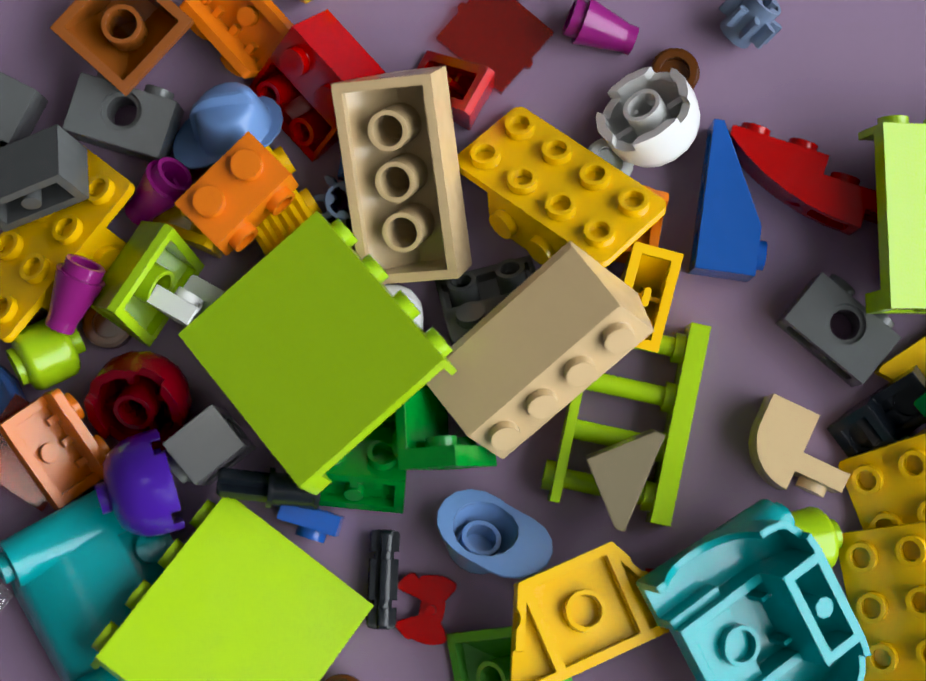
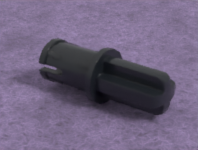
[216,467,321,511]

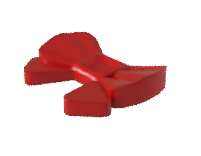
[395,572,457,645]

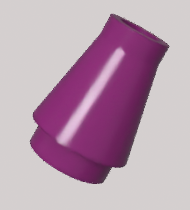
[562,0,639,55]
[125,157,192,225]
[44,254,106,335]

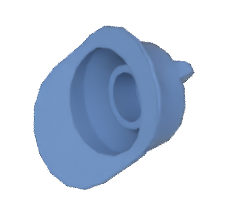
[173,82,283,169]
[437,489,553,579]

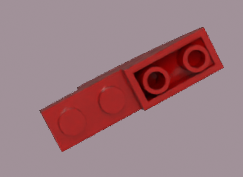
[729,122,878,235]

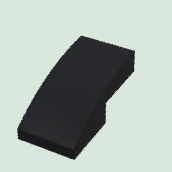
[827,365,926,458]

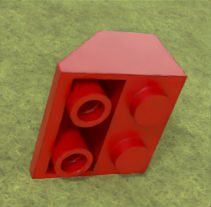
[249,9,386,162]

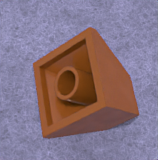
[50,0,195,97]

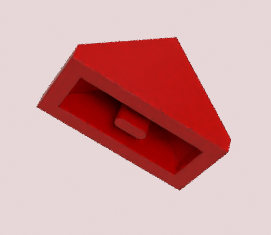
[417,50,495,131]

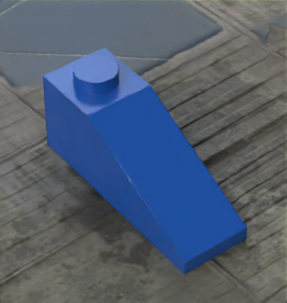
[688,119,768,282]

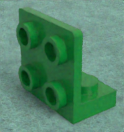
[392,384,497,470]
[319,412,407,514]

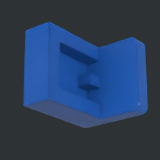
[273,505,345,543]

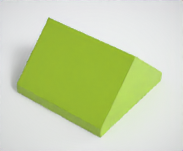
[90,221,205,348]

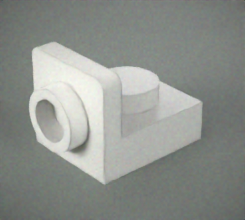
[146,275,225,327]

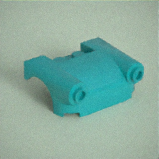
[0,490,174,681]
[635,499,871,681]

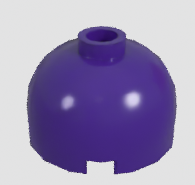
[94,428,185,537]

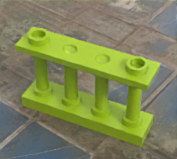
[540,322,712,527]

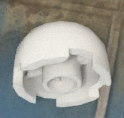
[596,67,700,168]

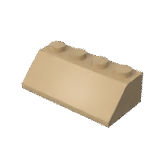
[331,66,472,284]
[427,241,654,459]

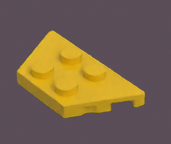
[510,541,670,681]

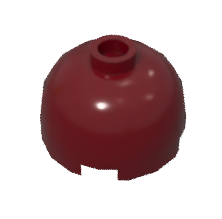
[84,351,192,451]

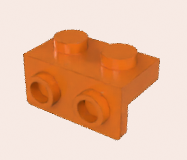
[179,0,293,79]
[174,131,299,256]
[0,388,111,510]

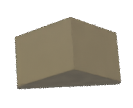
[585,429,665,532]

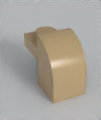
[748,393,850,498]

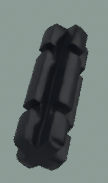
[366,529,400,630]

